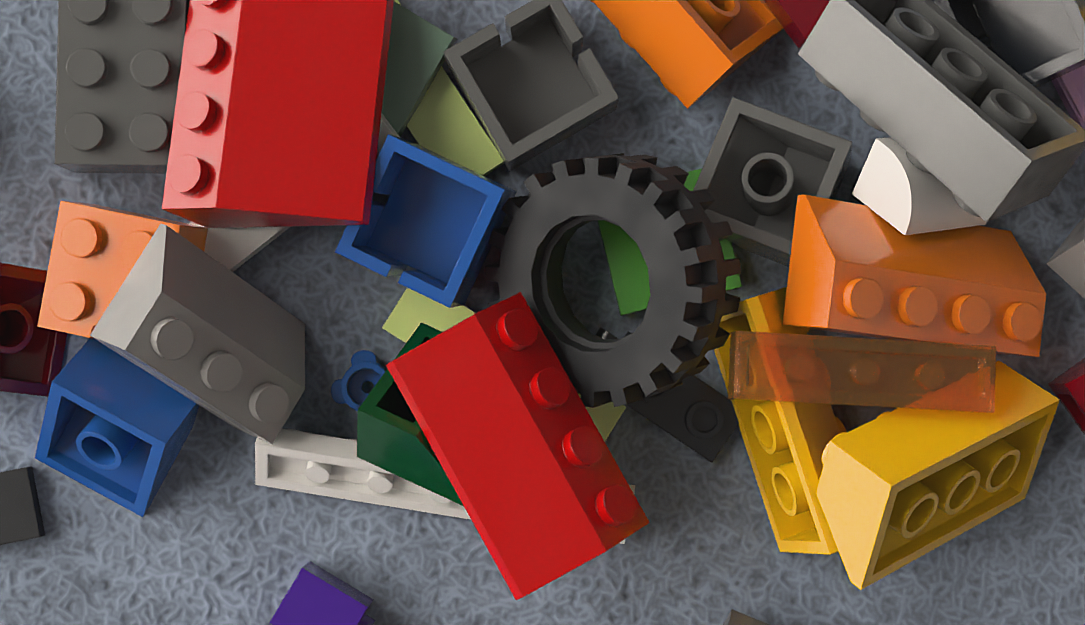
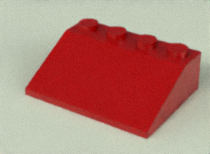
[162,0,394,228]

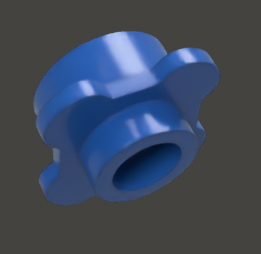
[331,350,387,411]

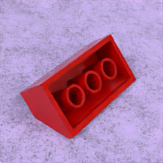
[386,292,650,600]

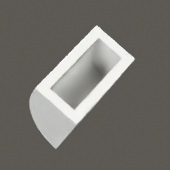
[852,137,986,235]

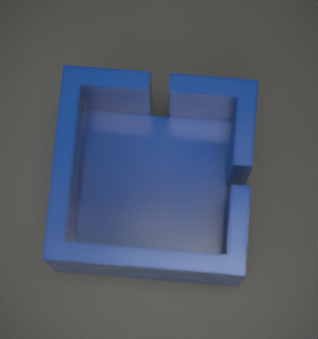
[335,134,517,308]

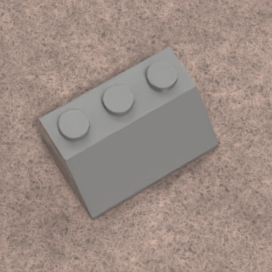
[90,224,305,444]

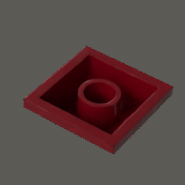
[0,263,67,397]

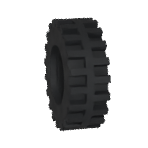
[485,153,741,408]

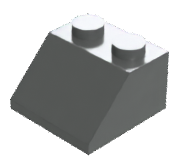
[693,97,852,267]

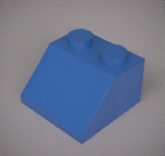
[35,338,200,517]

